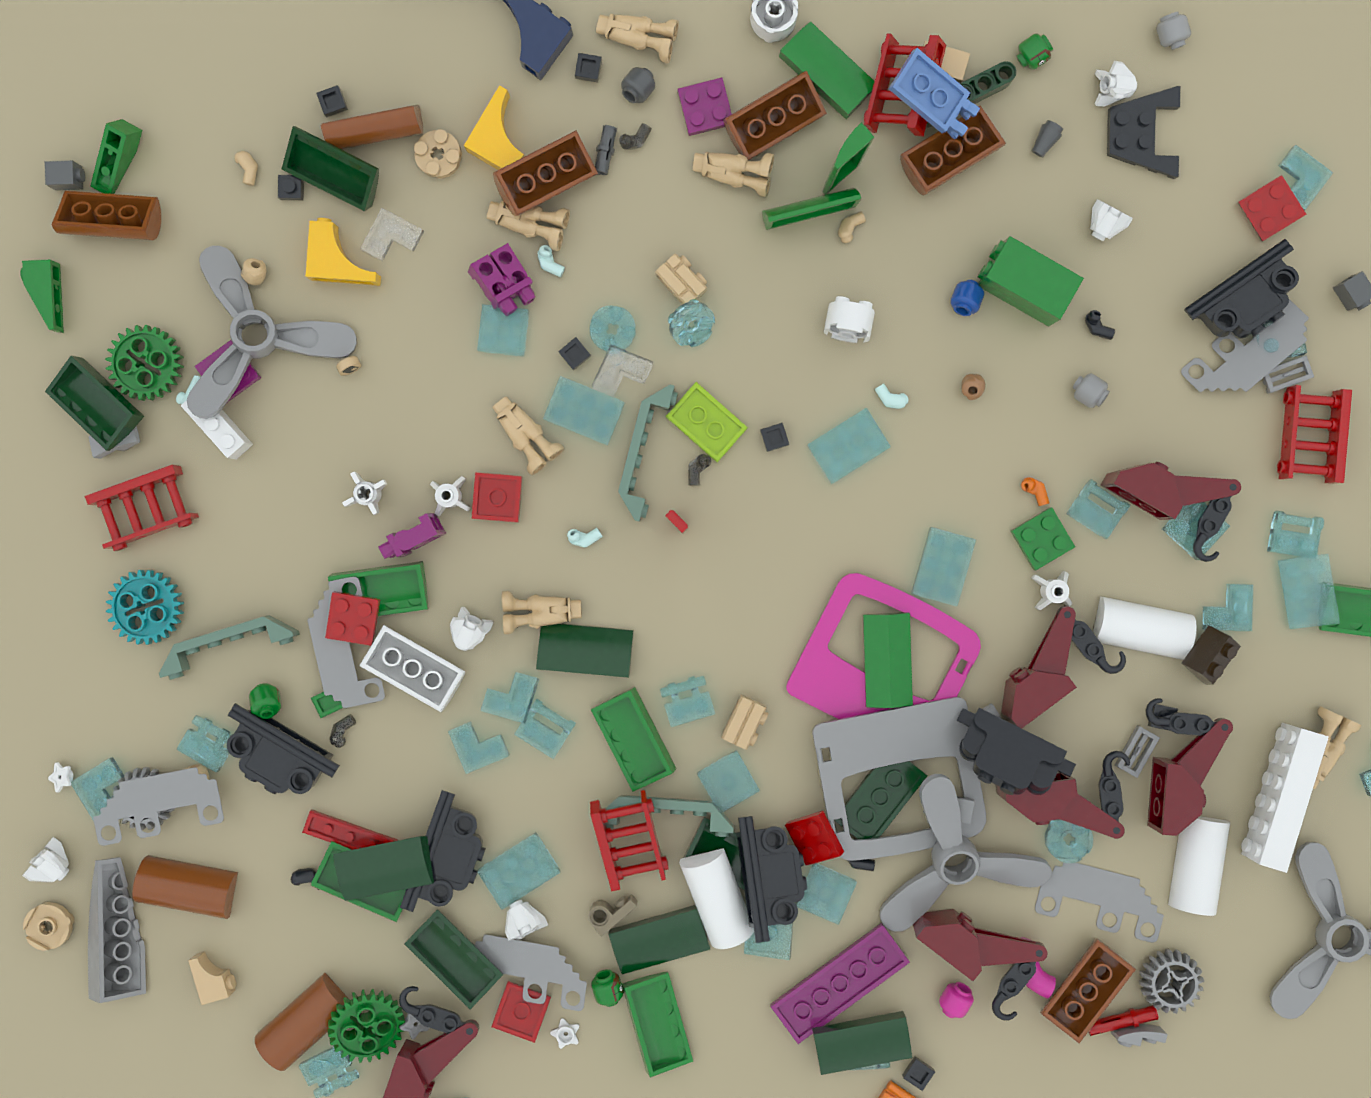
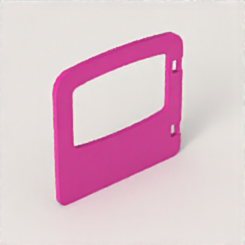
[786,573,981,719]

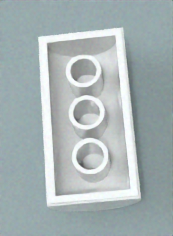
[1093,596,1196,660]
[360,625,465,712]
[1168,816,1230,916]
[679,848,754,949]

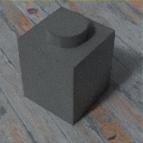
[44,160,85,190]
[1333,271,1371,311]

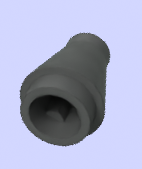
[1031,120,1063,158]

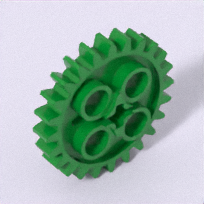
[105,325,184,401]
[327,989,405,1063]

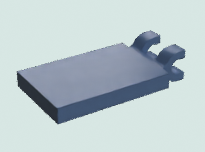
[889,48,980,139]

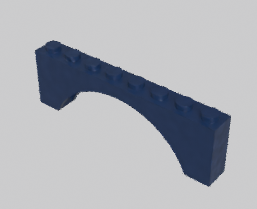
[502,0,573,80]

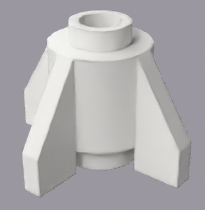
[1095,61,1137,107]
[1090,199,1133,241]
[342,472,387,515]
[430,476,471,516]
[1031,571,1072,610]
[450,607,494,651]
[22,837,69,882]
[505,900,548,941]

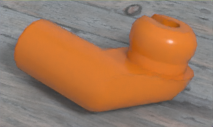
[1021,477,1050,506]

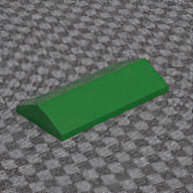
[863,613,913,708]

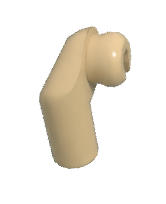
[234,151,258,186]
[838,211,866,243]

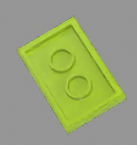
[665,382,748,462]

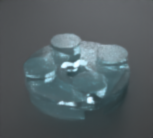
[668,299,715,347]
[590,306,636,353]
[1045,819,1093,863]

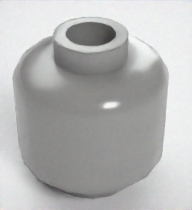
[1156,12,1191,50]
[1073,373,1110,408]

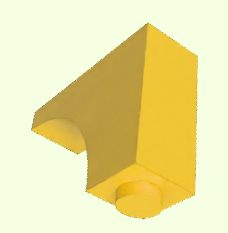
[464,85,525,170]
[305,218,381,286]

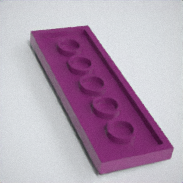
[770,923,910,1044]

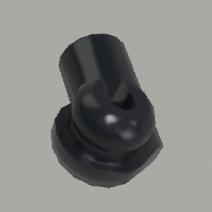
[1085,310,1115,340]
[848,859,875,871]
[290,868,319,890]

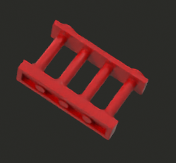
[864,33,947,137]
[1277,385,1352,484]
[84,464,199,552]
[590,790,669,892]

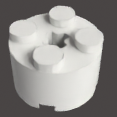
[750,0,798,43]
[824,296,875,343]

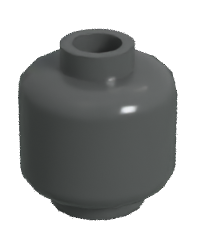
[621,67,655,103]

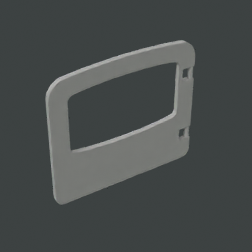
[812,697,986,861]

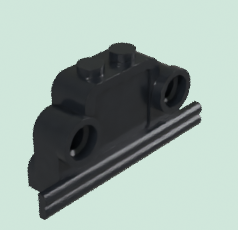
[1184,239,1299,338]
[227,703,340,794]
[957,708,1076,795]
[400,790,486,912]
[736,816,807,943]

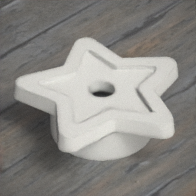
[48,762,73,793]
[550,1018,579,1049]

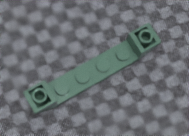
[618,385,678,522]
[159,615,300,680]
[606,795,735,837]

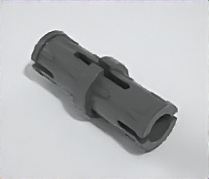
[595,125,618,175]

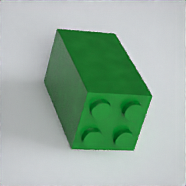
[977,236,1084,327]

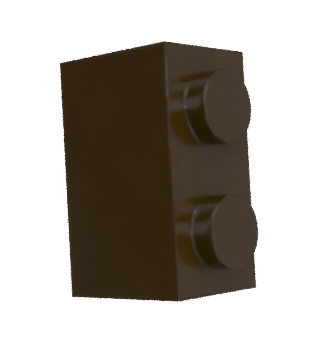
[1182,625,1241,685]

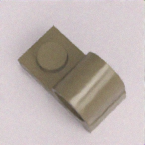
[589,894,638,937]

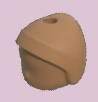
[961,374,986,400]

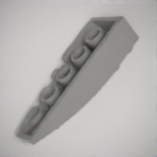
[88,857,146,1003]

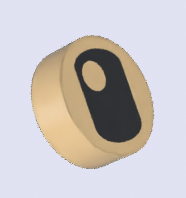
[336,356,361,376]

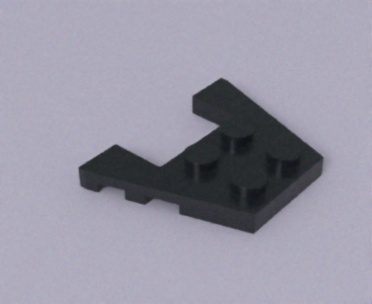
[1107,86,1181,179]

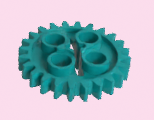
[105,570,184,645]

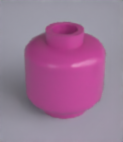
[939,982,974,1018]

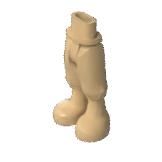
[596,14,679,64]
[693,152,774,197]
[487,201,570,251]
[492,396,565,476]
[502,591,582,634]
[1313,706,1361,789]

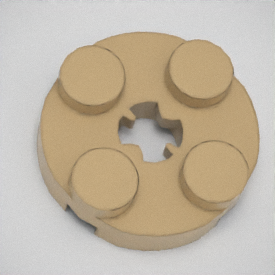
[414,129,462,179]
[23,902,74,951]

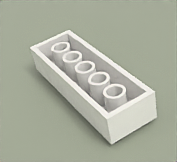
[1241,723,1329,873]

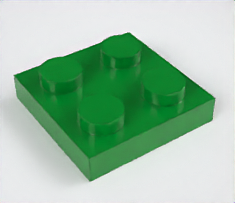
[1011,507,1075,571]

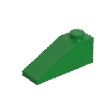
[90,119,143,194]
[20,259,64,333]

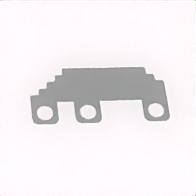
[1181,299,1309,392]
[307,577,385,708]
[93,767,224,846]
[1035,860,1164,943]
[475,934,587,1011]

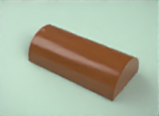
[723,71,827,160]
[321,104,423,149]
[900,105,1006,195]
[493,130,598,216]
[51,191,161,241]
[132,855,238,919]
[1040,938,1136,1044]
[254,973,350,1071]

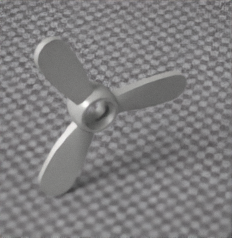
[187,246,357,419]
[879,774,1052,932]
[1269,842,1371,1019]

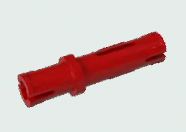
[1088,1005,1159,1036]

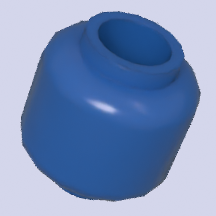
[950,280,984,316]

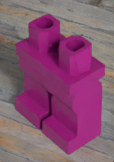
[468,243,536,316]
[378,513,446,559]

